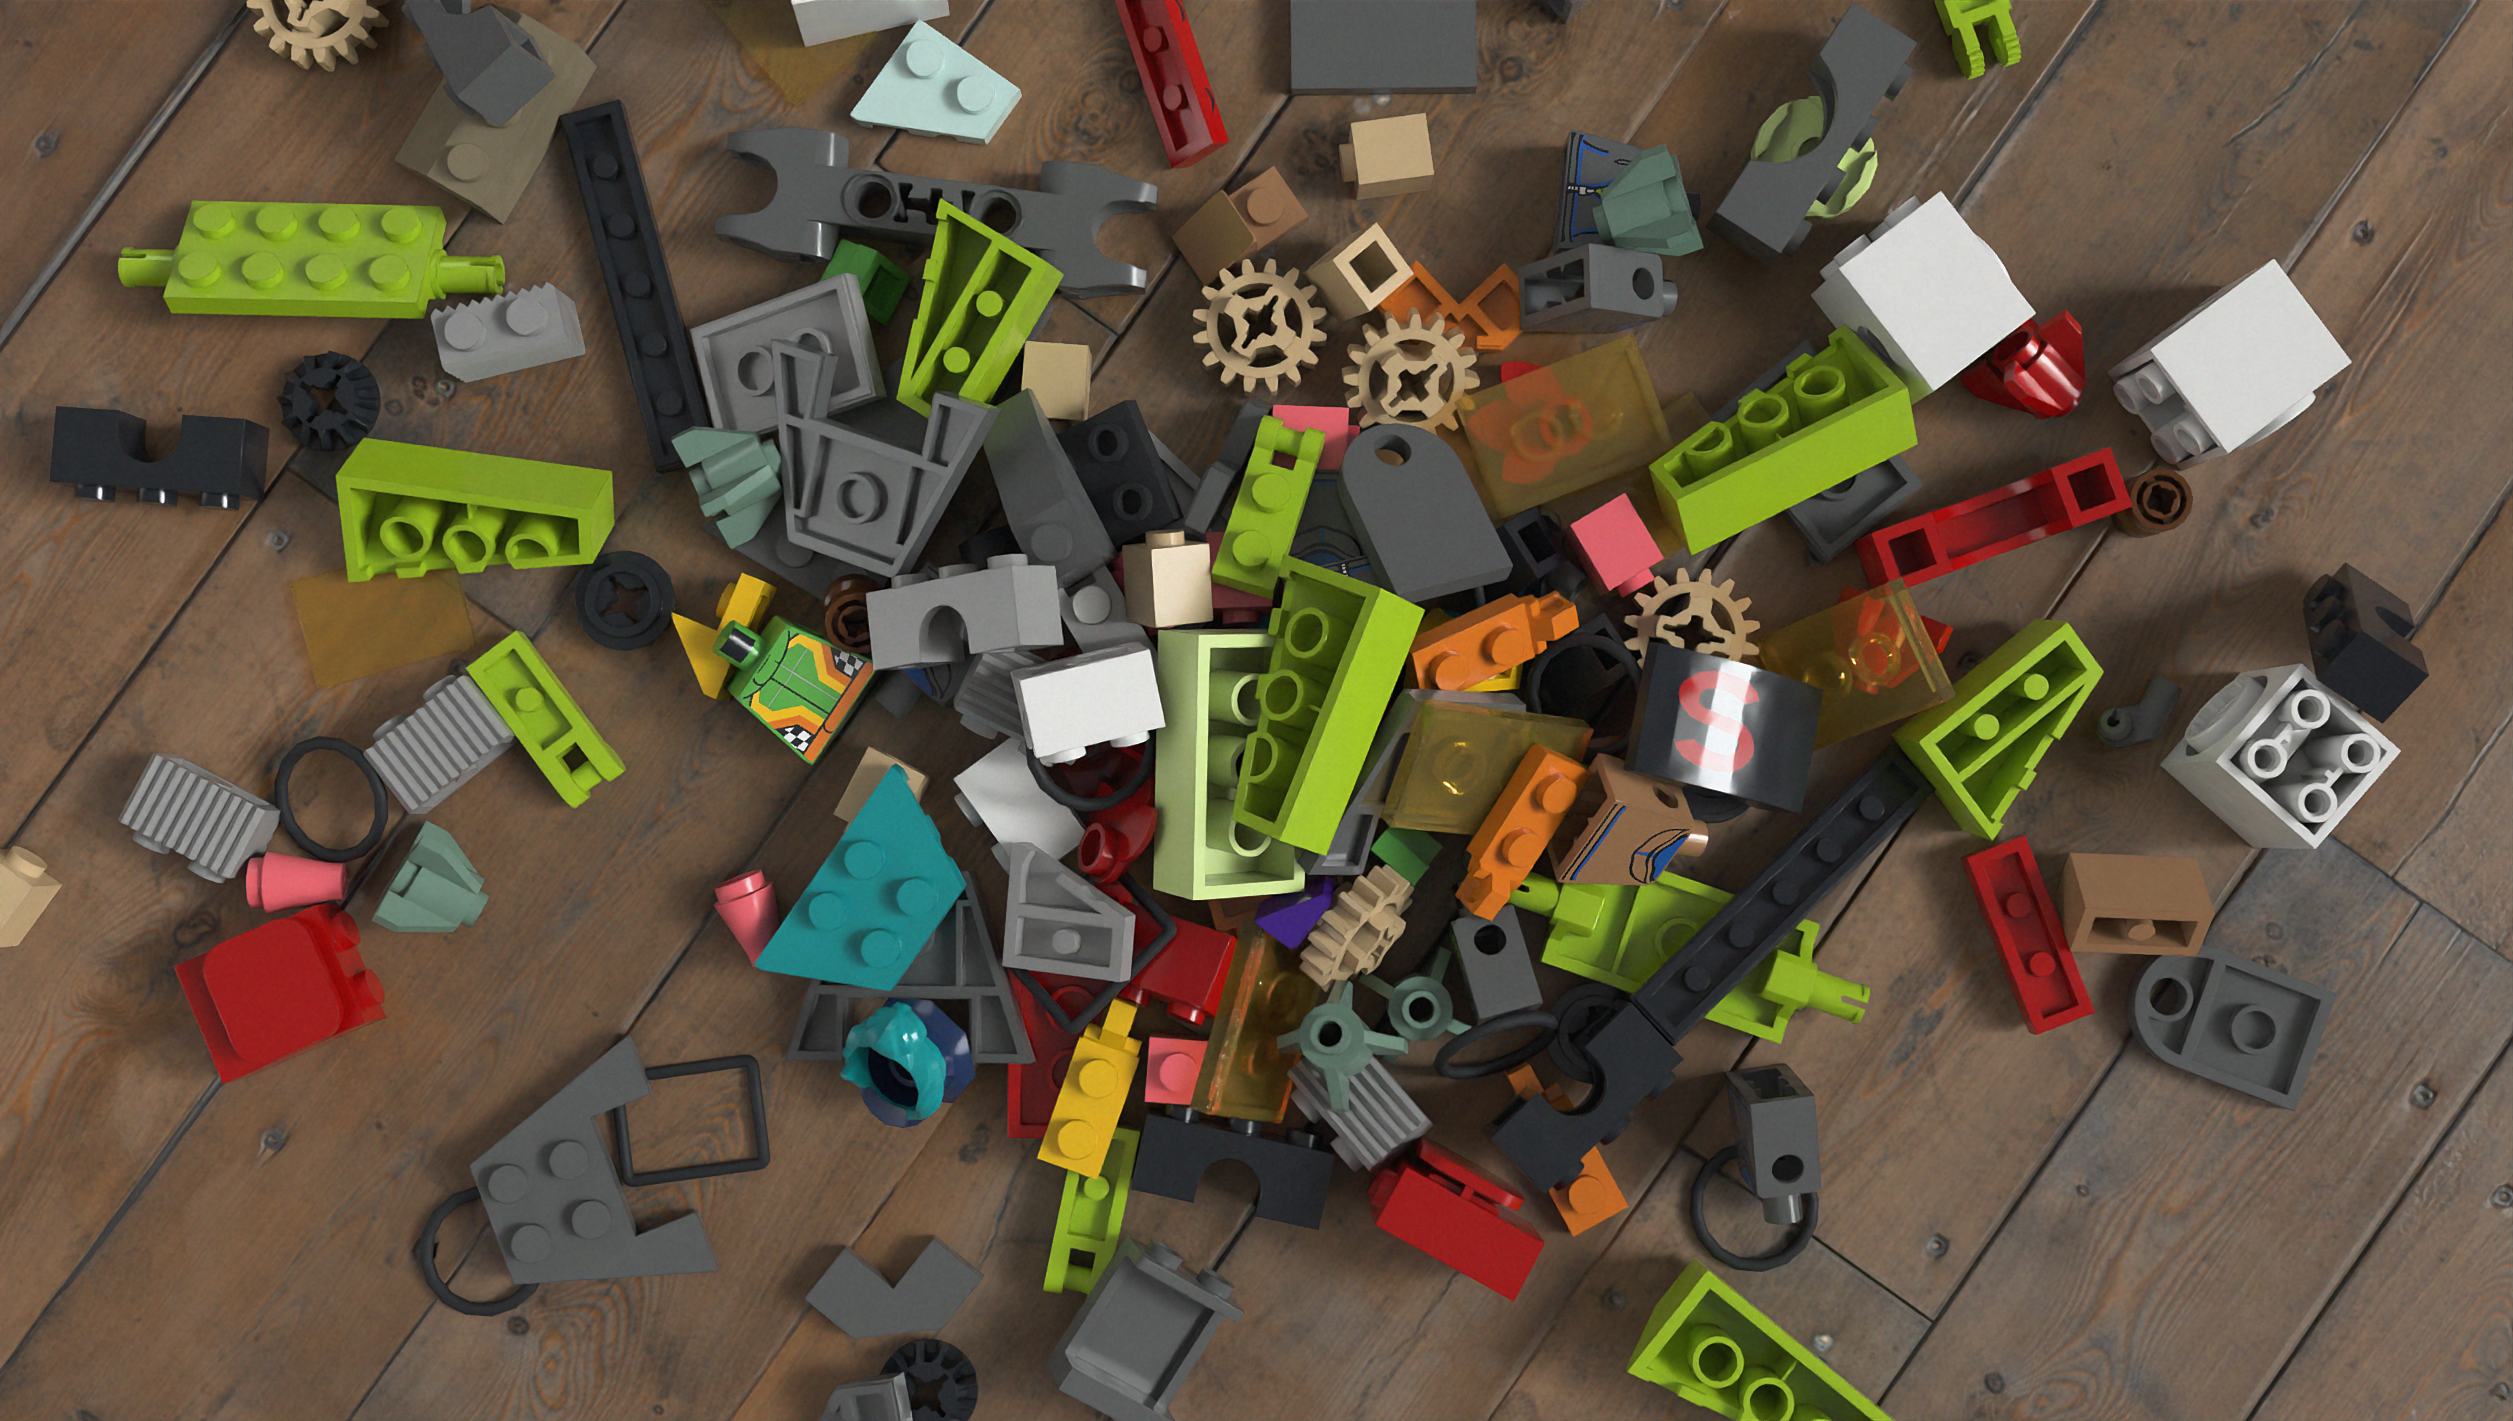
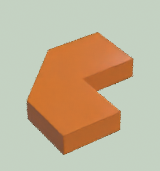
[1373,260,1524,354]

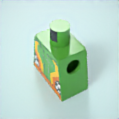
[713,615,876,765]

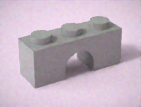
[866,554,1064,670]

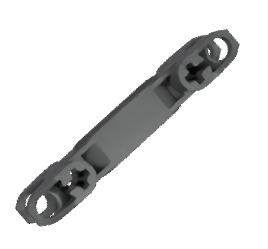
[715,126,1159,300]

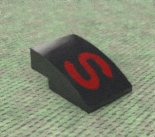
[1624,642,1824,814]

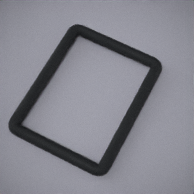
[1008,871,1177,1034]
[613,1055,770,1187]

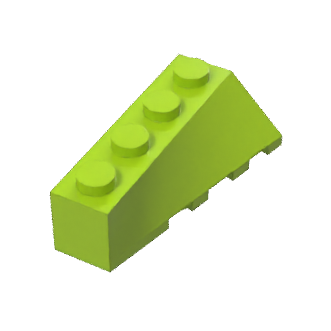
[1648,324,1918,556]
[336,438,615,583]
[1231,554,1425,856]
[1625,1257,1896,1421]

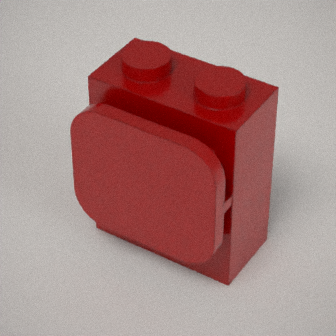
[174,903,386,1084]
[1366,1136,1545,1302]

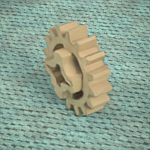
[246,0,391,72]
[1193,259,1327,397]
[1342,307,1480,435]
[1622,568,1760,670]
[1299,864,1414,992]

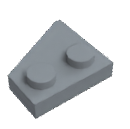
[1002,842,1136,982]

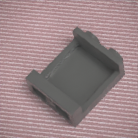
[1045,1234,1245,1421]

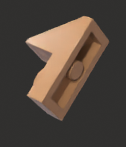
[1172,166,1309,287]

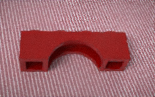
[1853,447,2133,597]

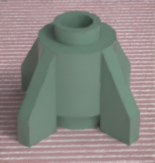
[1593,143,1704,256]
[671,426,784,549]
[371,820,489,934]
[1358,945,1473,1064]
[1277,980,1408,1112]

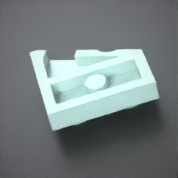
[850,19,1022,146]

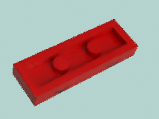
[1115,0,1229,168]
[1960,835,2095,1035]

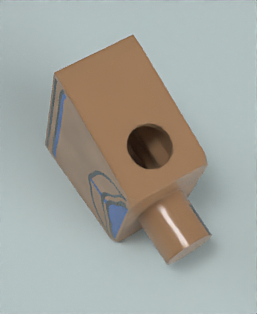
[1546,753,1708,886]

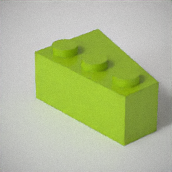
[896,198,1064,419]
[1891,618,2104,841]

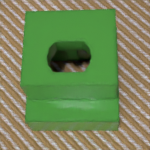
[819,239,912,326]
[1369,818,1443,886]

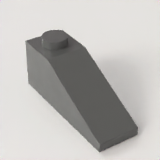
[982,388,1120,588]

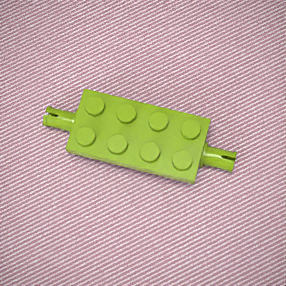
[118,200,505,319]
[1506,871,1870,1044]

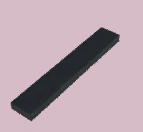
[560,99,713,474]
[1626,744,1936,1047]

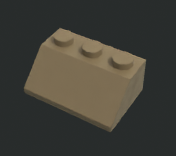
[394,3,597,225]

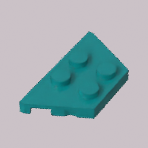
[754,763,967,991]

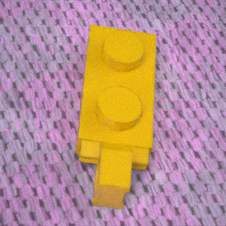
[1037,997,1143,1180]

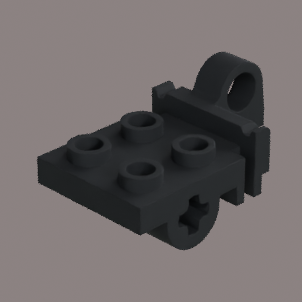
[958,400,1184,571]

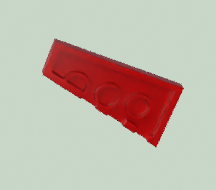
[1007,884,1133,1138]

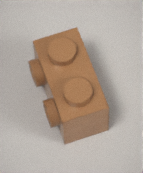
[2054,852,2215,957]

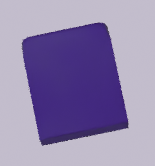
[1254,876,1334,950]

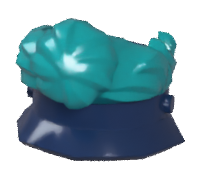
[840,997,976,1128]

